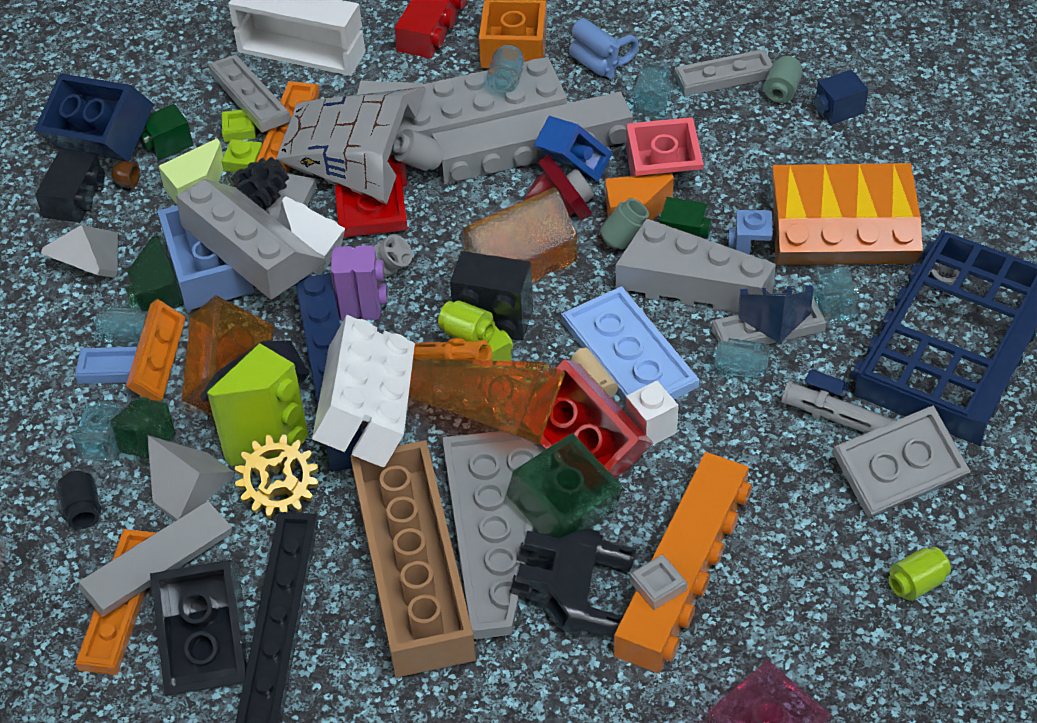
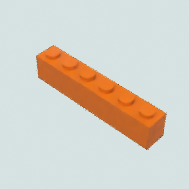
[614,452,752,674]

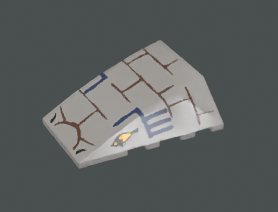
[276,86,426,205]

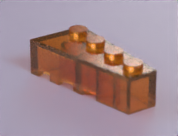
[408,358,565,445]

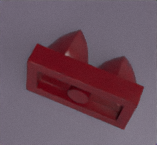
[524,154,592,221]

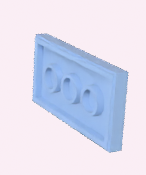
[561,286,699,403]

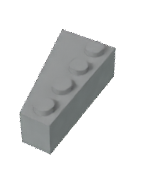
[616,219,776,313]

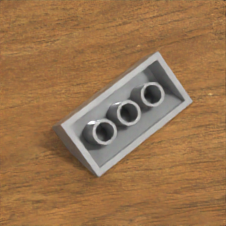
[176,179,326,300]

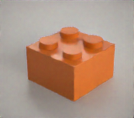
[479,0,547,69]

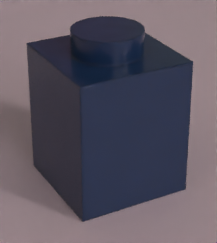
[814,69,868,125]

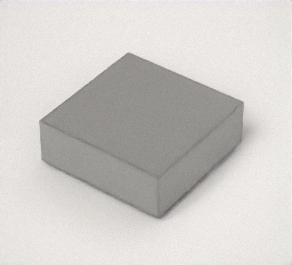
[630,554,687,610]

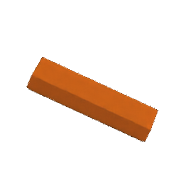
[125,299,186,404]

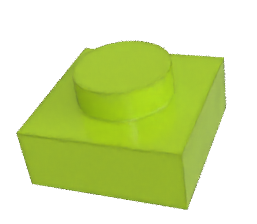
[221,139,262,172]

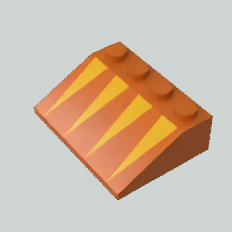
[772,163,923,265]

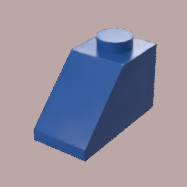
[534,116,613,182]

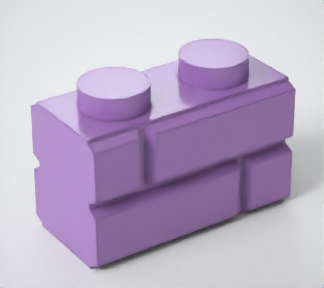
[331,245,388,321]

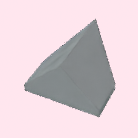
[41,225,118,278]
[147,435,235,521]

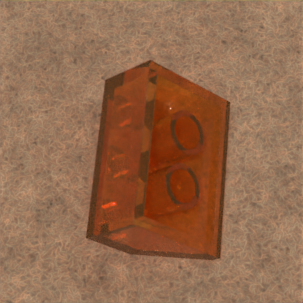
[463,187,577,282]
[182,295,274,415]

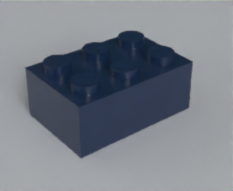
[34,73,154,162]

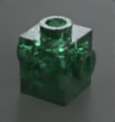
[110,397,176,458]

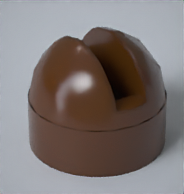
[112,161,140,189]

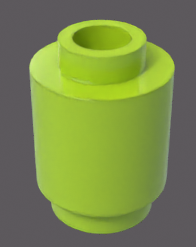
[438,300,495,341]
[888,547,951,601]

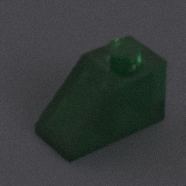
[125,236,183,318]

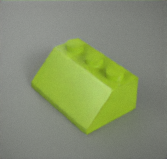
[207,343,309,466]

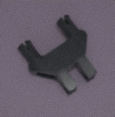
[509,528,636,640]

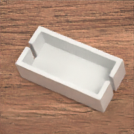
[228,0,365,76]
[312,315,415,467]

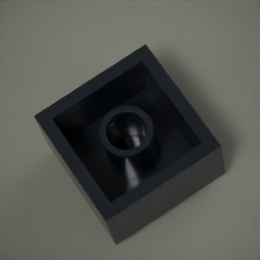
[450,251,533,341]

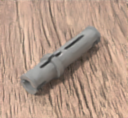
[781,381,897,433]

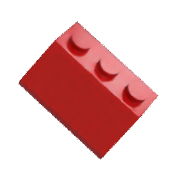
[513,359,654,494]

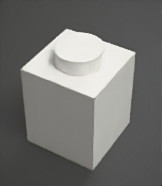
[625,380,678,445]

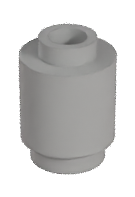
[392,129,444,171]

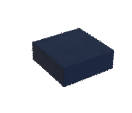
[805,369,849,398]

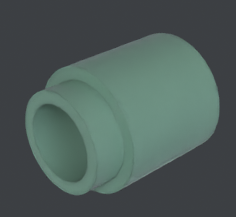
[763,56,803,103]
[600,198,649,249]

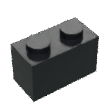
[35,148,105,223]

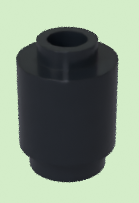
[56,471,101,529]

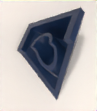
[738,285,814,344]

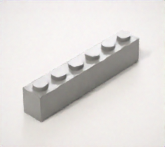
[432,91,633,184]

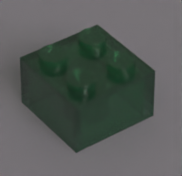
[506,432,624,538]

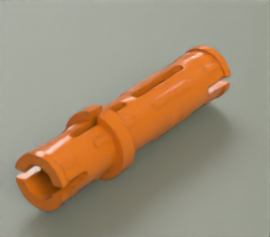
[412,338,492,368]

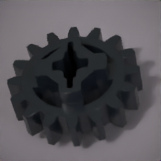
[228,157,289,208]

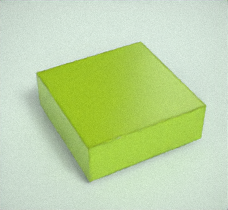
[222,110,256,142]

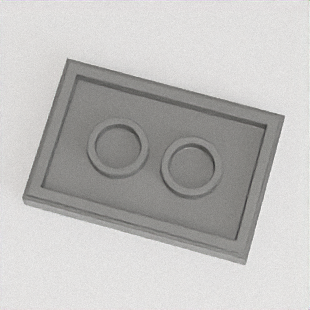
[832,405,971,518]

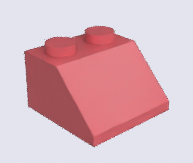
[626,117,704,176]

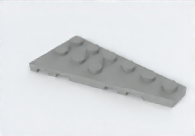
[442,428,550,639]

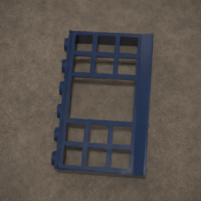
[852,229,1037,446]

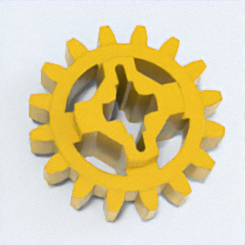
[235,435,319,519]

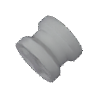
[373,235,412,277]

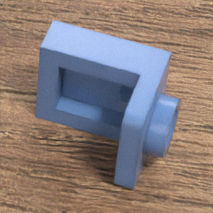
[728,210,773,255]

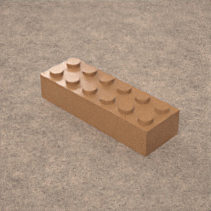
[350,440,476,678]

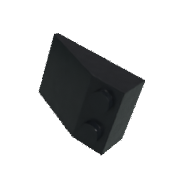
[150,560,247,696]

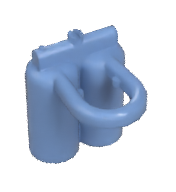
[569,18,639,79]

